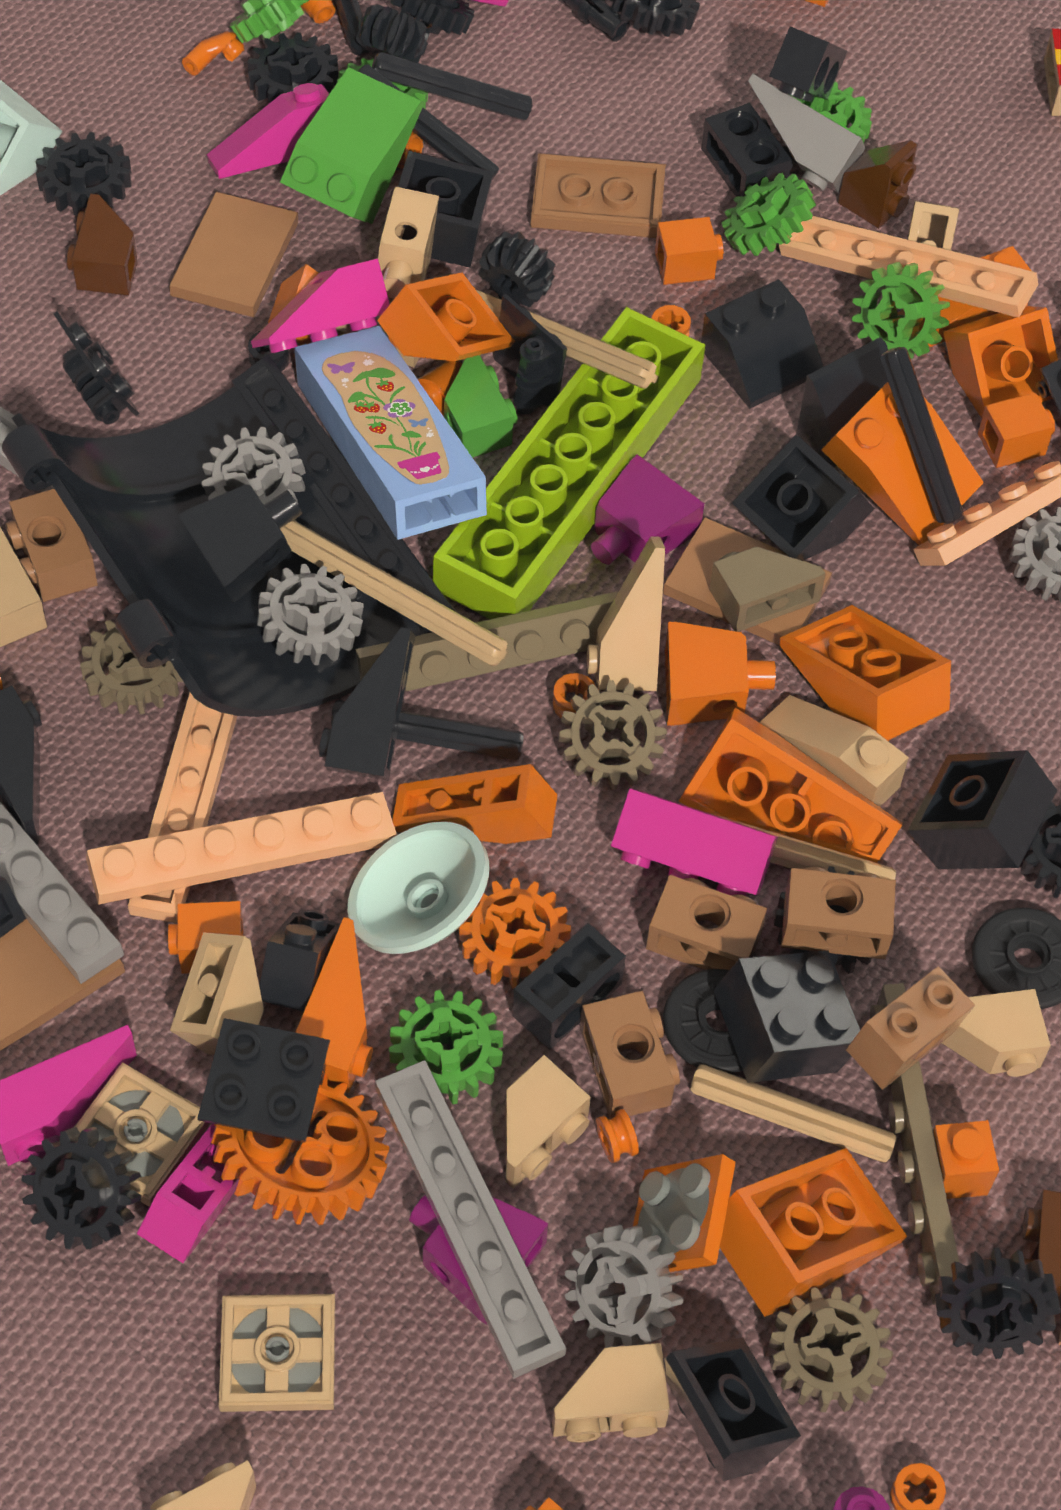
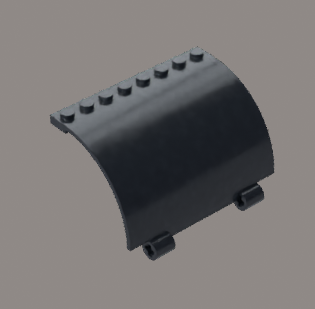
[2,354,455,717]

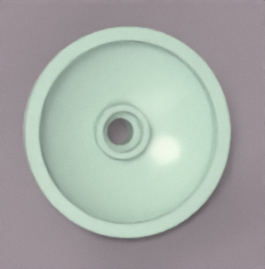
[347,822,489,954]

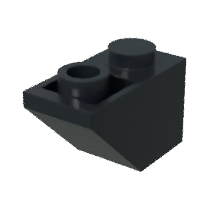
[259,910,340,1011]

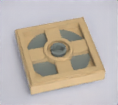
[65,1062,211,1207]
[219,1294,335,1412]

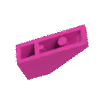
[207,83,329,179]
[0,1025,137,1166]
[137,1123,239,1263]

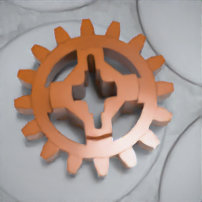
[459,878,571,989]

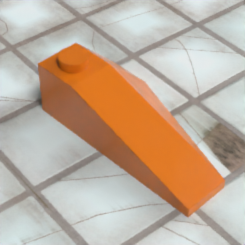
[679,708,902,863]

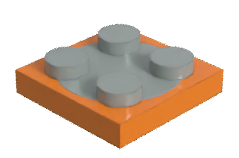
[633,1154,736,1272]

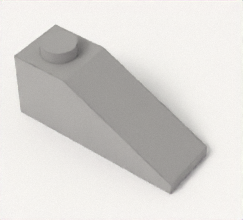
[748,73,865,192]

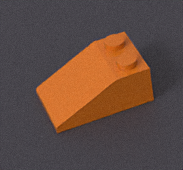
[822,382,984,545]
[780,605,951,741]
[720,1148,907,1317]

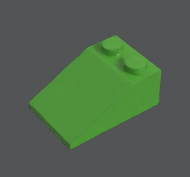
[280,67,425,224]

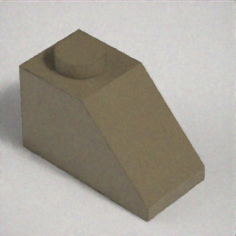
[709,547,826,632]

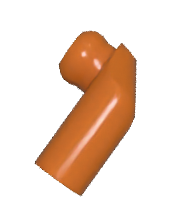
[182,31,244,76]

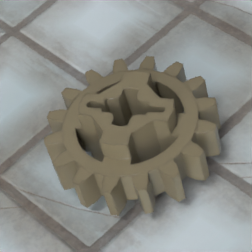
[80,620,183,715]
[558,680,667,790]
[768,1287,893,1413]

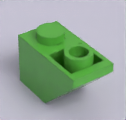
[444,355,518,458]

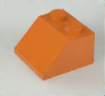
[377,272,515,361]
[943,306,1058,418]

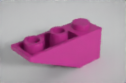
[251,258,390,353]

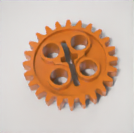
[211,1075,390,1225]

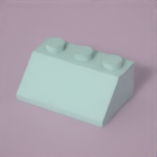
[0,80,62,195]

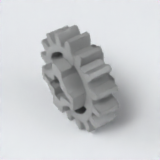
[202,427,306,504]
[1009,507,1061,603]
[257,564,364,665]
[565,1225,684,1348]

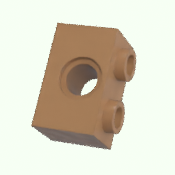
[5,489,98,602]
[781,867,896,959]
[646,875,767,970]
[846,966,975,1090]
[580,990,680,1119]

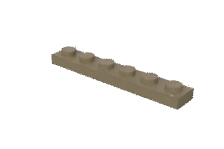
[356,591,619,692]
[870,983,959,1305]

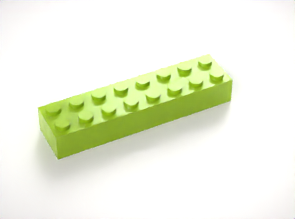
[433,307,705,619]

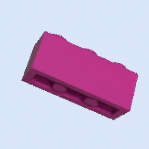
[611,788,778,896]

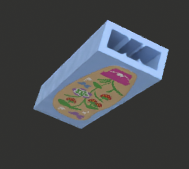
[295,326,487,540]

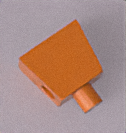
[664,622,776,726]

